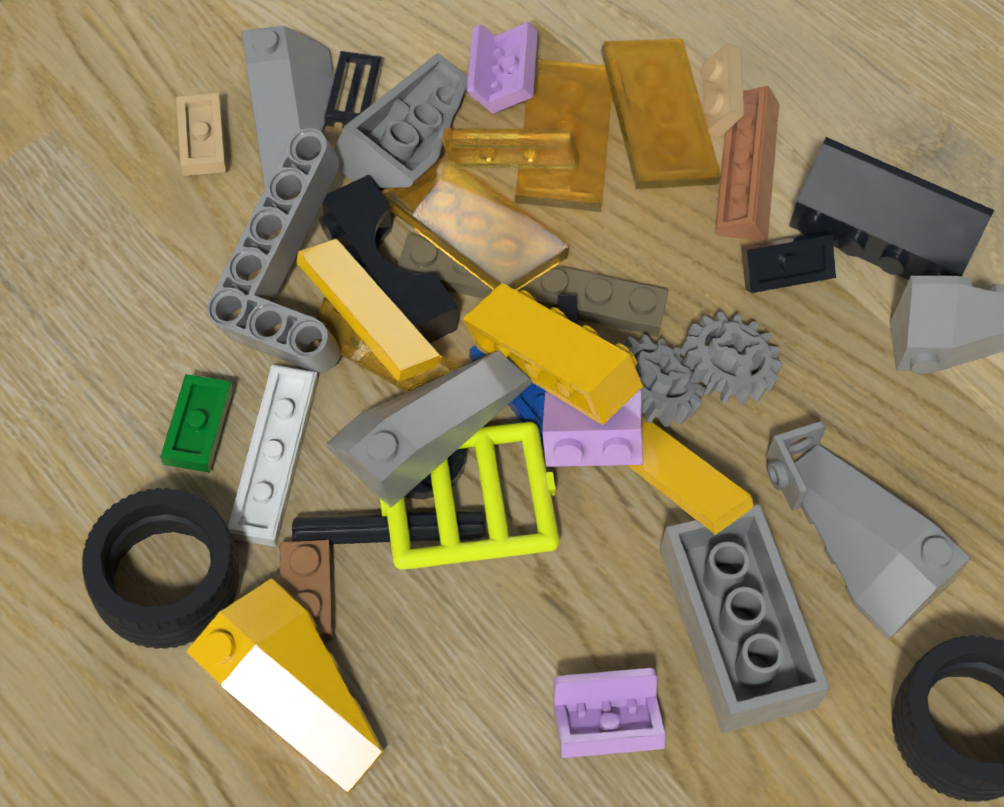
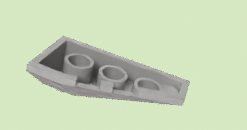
[241,25,334,196]
[334,53,468,188]
[890,276,1004,374]
[326,351,532,508]
[795,444,970,640]

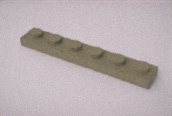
[397,234,669,337]

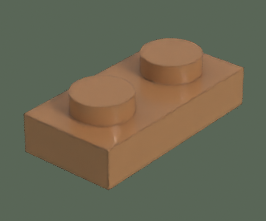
[280,540,333,640]

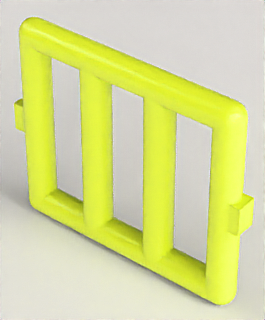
[380,422,560,570]

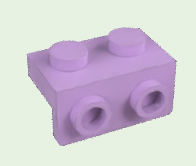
[467,22,538,114]
[554,668,665,758]

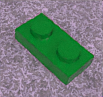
[160,374,233,473]

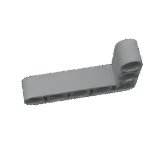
[207,128,341,373]

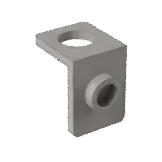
[766,421,826,510]

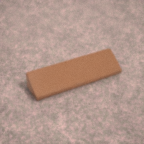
[715,86,779,241]

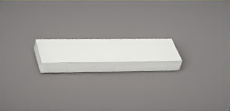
[228,365,318,547]

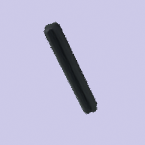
[292,510,485,544]

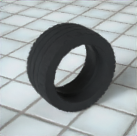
[82,488,239,649]
[892,635,1004,802]

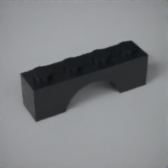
[319,175,457,344]

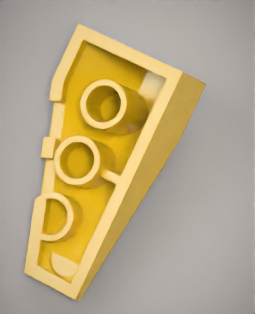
[186,578,384,792]

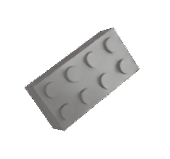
[660,504,830,733]

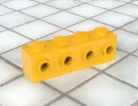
[463,283,643,425]

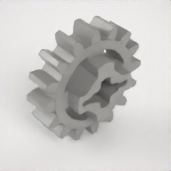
[680,312,783,405]
[619,335,705,427]

